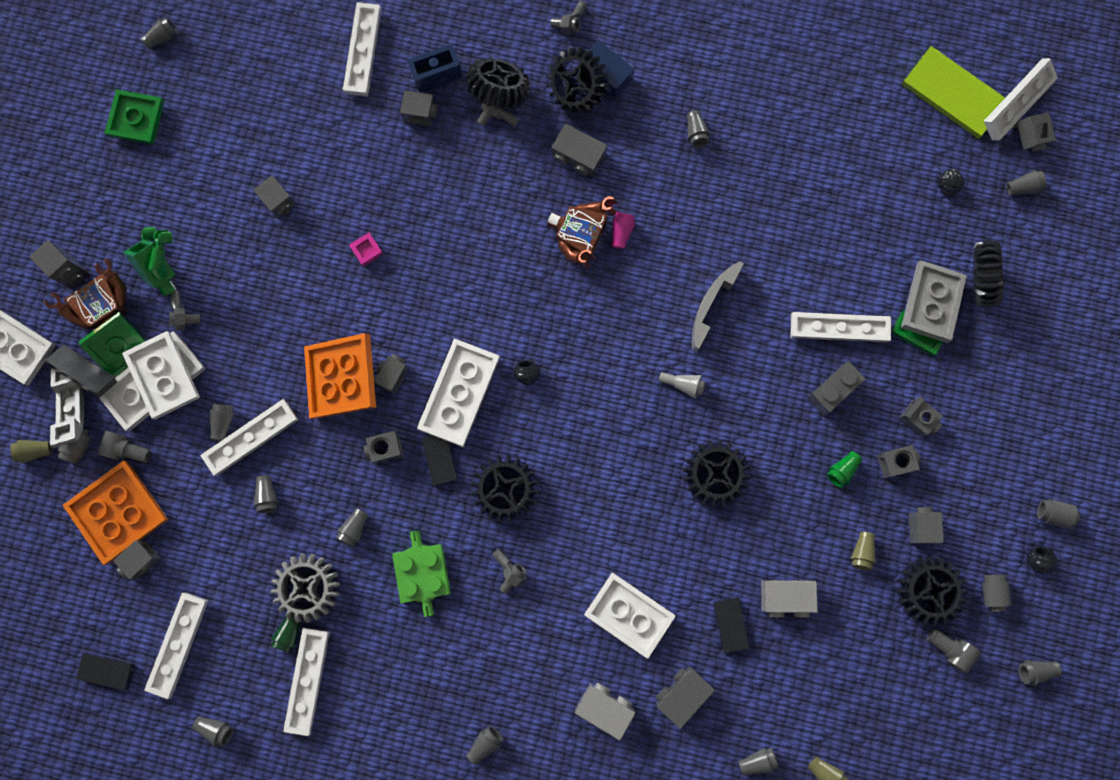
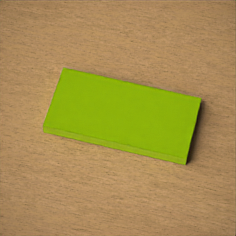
[902,46,1005,139]

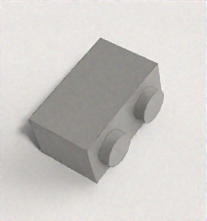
[761,580,817,617]
[575,682,635,740]

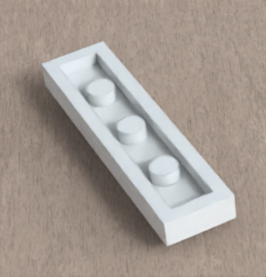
[343,2,381,96]
[984,59,1058,141]
[791,312,891,342]
[200,399,298,476]
[144,592,208,699]
[283,628,330,736]

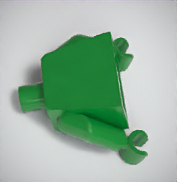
[123,227,176,296]

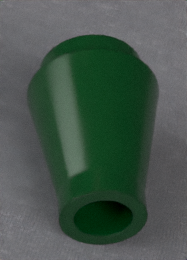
[271,615,300,653]

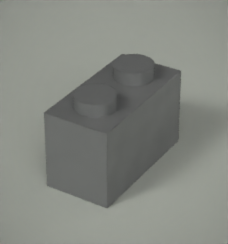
[551,124,607,177]
[30,240,89,289]
[807,361,865,416]
[655,666,715,729]

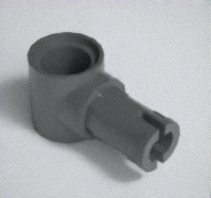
[97,430,152,463]
[926,628,981,675]

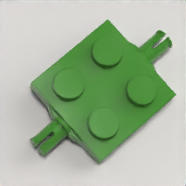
[392,530,451,617]

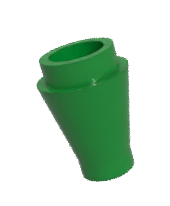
[827,451,862,488]

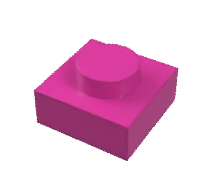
[349,233,383,267]

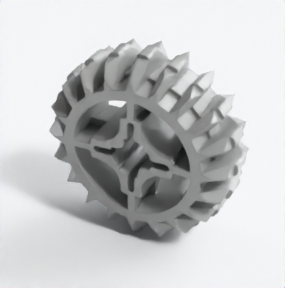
[271,554,340,623]

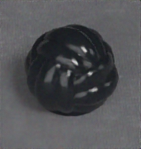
[937,169,965,196]
[513,360,540,385]
[1027,547,1058,574]

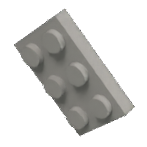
[901,260,967,343]

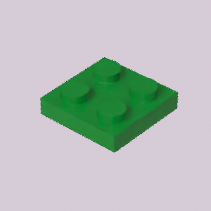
[104,89,165,145]
[79,312,146,378]

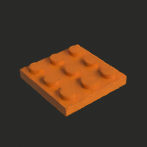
[304,333,376,419]
[62,460,169,565]

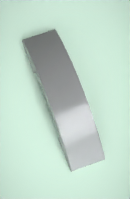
[692,261,744,353]
[50,368,84,448]

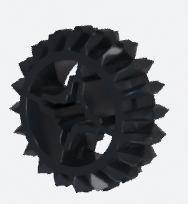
[546,47,609,114]
[465,57,530,111]
[973,240,1003,307]
[683,440,751,507]
[471,455,538,522]
[896,556,968,626]

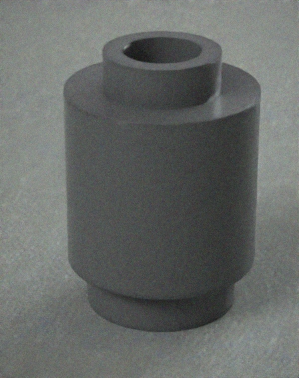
[58,428,92,464]
[1037,499,1080,529]
[982,574,1012,612]

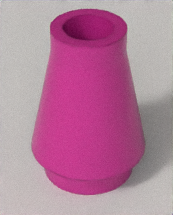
[611,212,636,249]

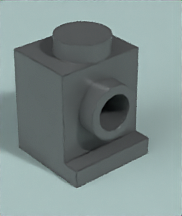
[1014,112,1056,153]
[374,354,409,394]
[898,396,943,437]

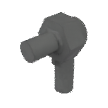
[551,1,587,35]
[477,103,519,127]
[169,291,200,330]
[492,549,527,594]

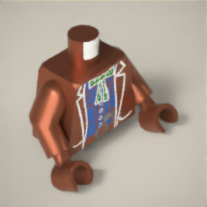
[547,196,619,269]
[44,258,127,330]

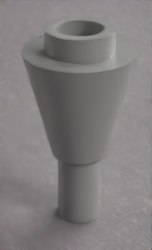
[659,372,705,399]

